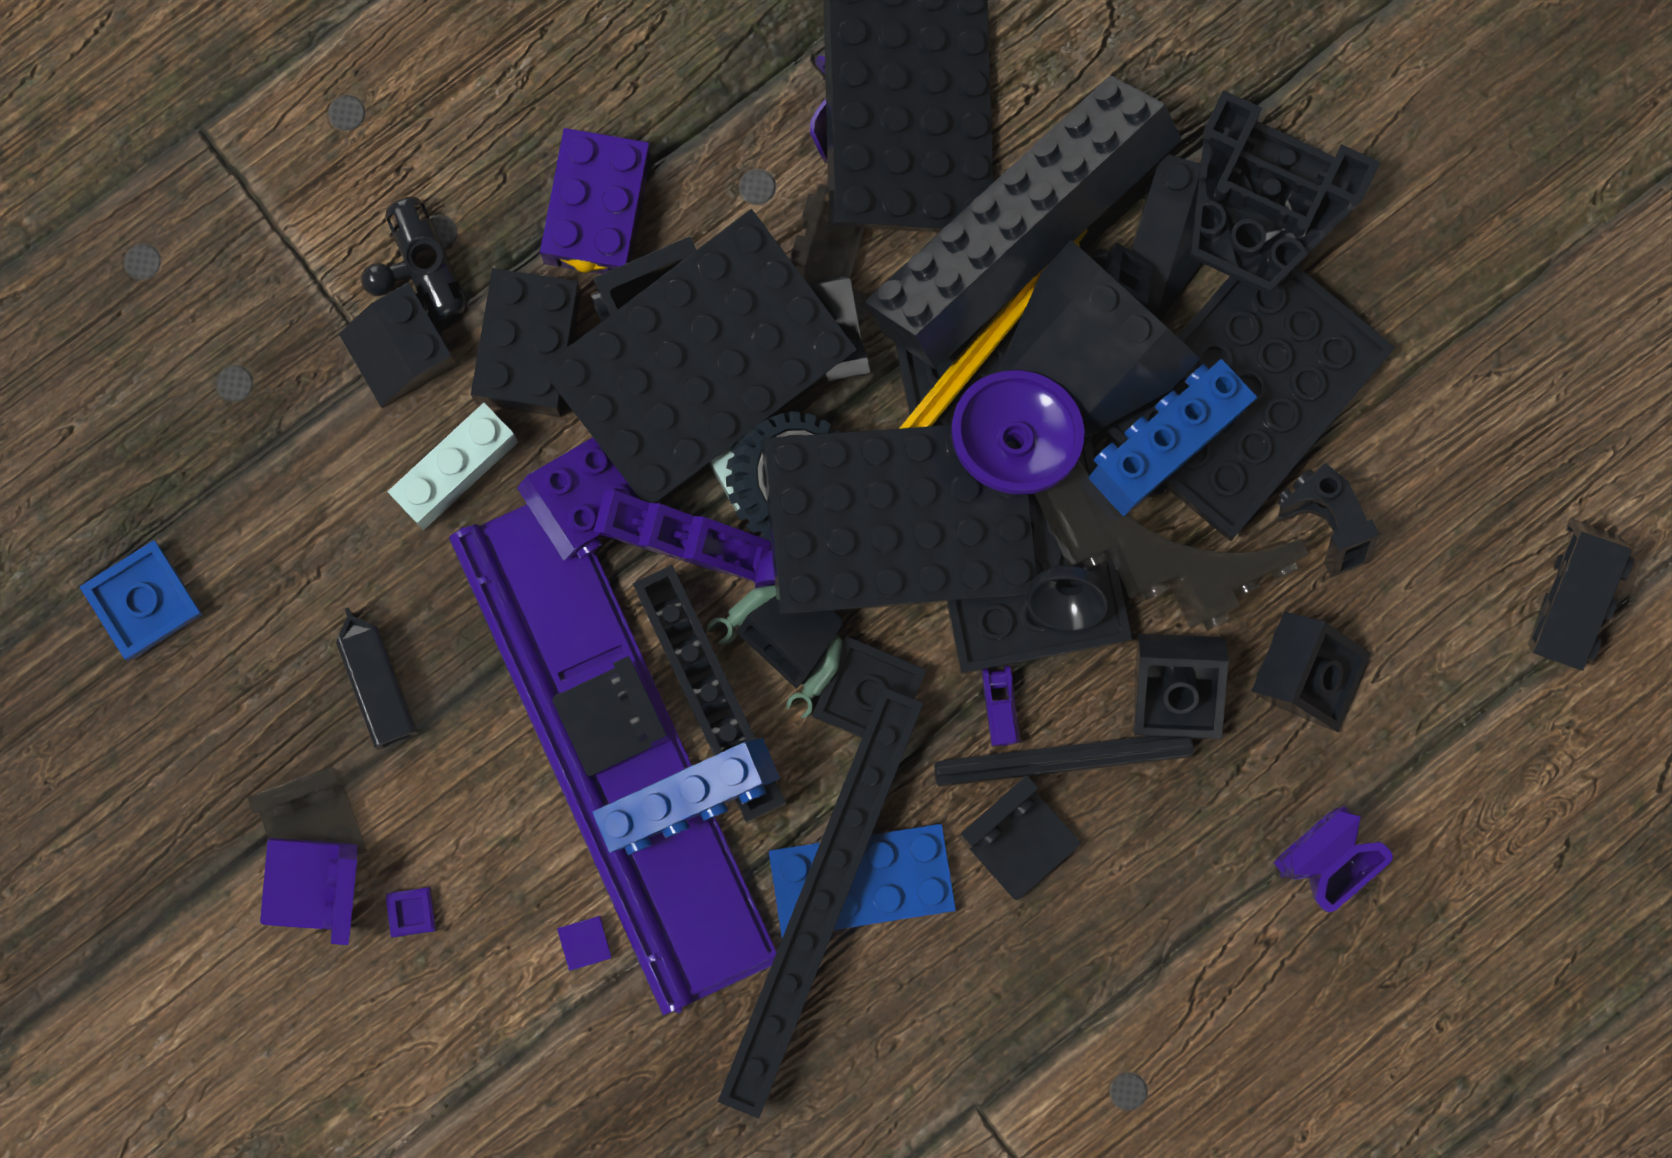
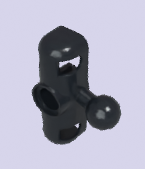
[361,196,467,324]

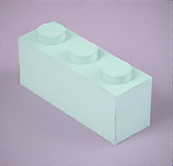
[387,403,518,530]

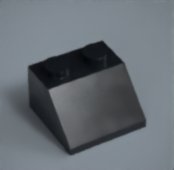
[339,282,457,408]
[1251,611,1371,732]
[1134,633,1229,739]

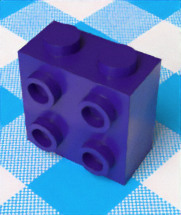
[517,438,639,561]

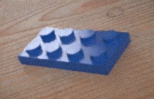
[769,824,956,938]

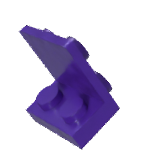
[260,838,357,945]

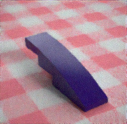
[594,490,771,582]

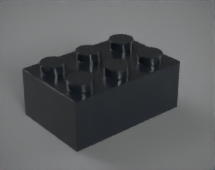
[471,268,581,417]

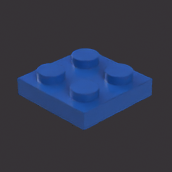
[80,540,203,662]

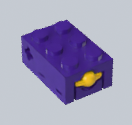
[540,128,651,274]

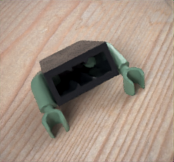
[708,585,843,719]

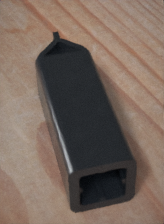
[336,607,419,750]

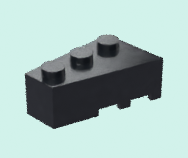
[1528,518,1634,671]

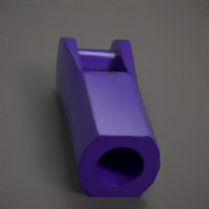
[982,665,1021,747]

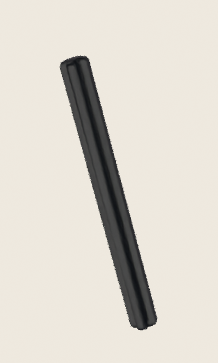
[934,736,1193,787]

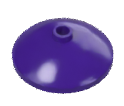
[951,370,1084,494]

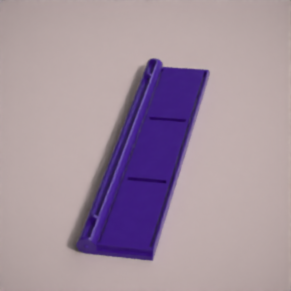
[449,505,777,1016]

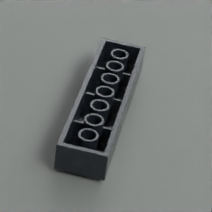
[864,75,1182,369]

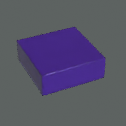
[386,887,436,938]
[557,916,612,971]

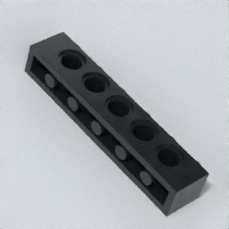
[632,565,786,825]

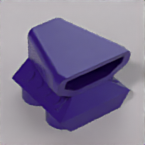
[1273,805,1393,912]

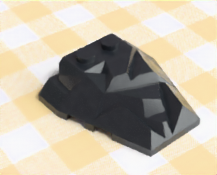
[1190,90,1380,294]

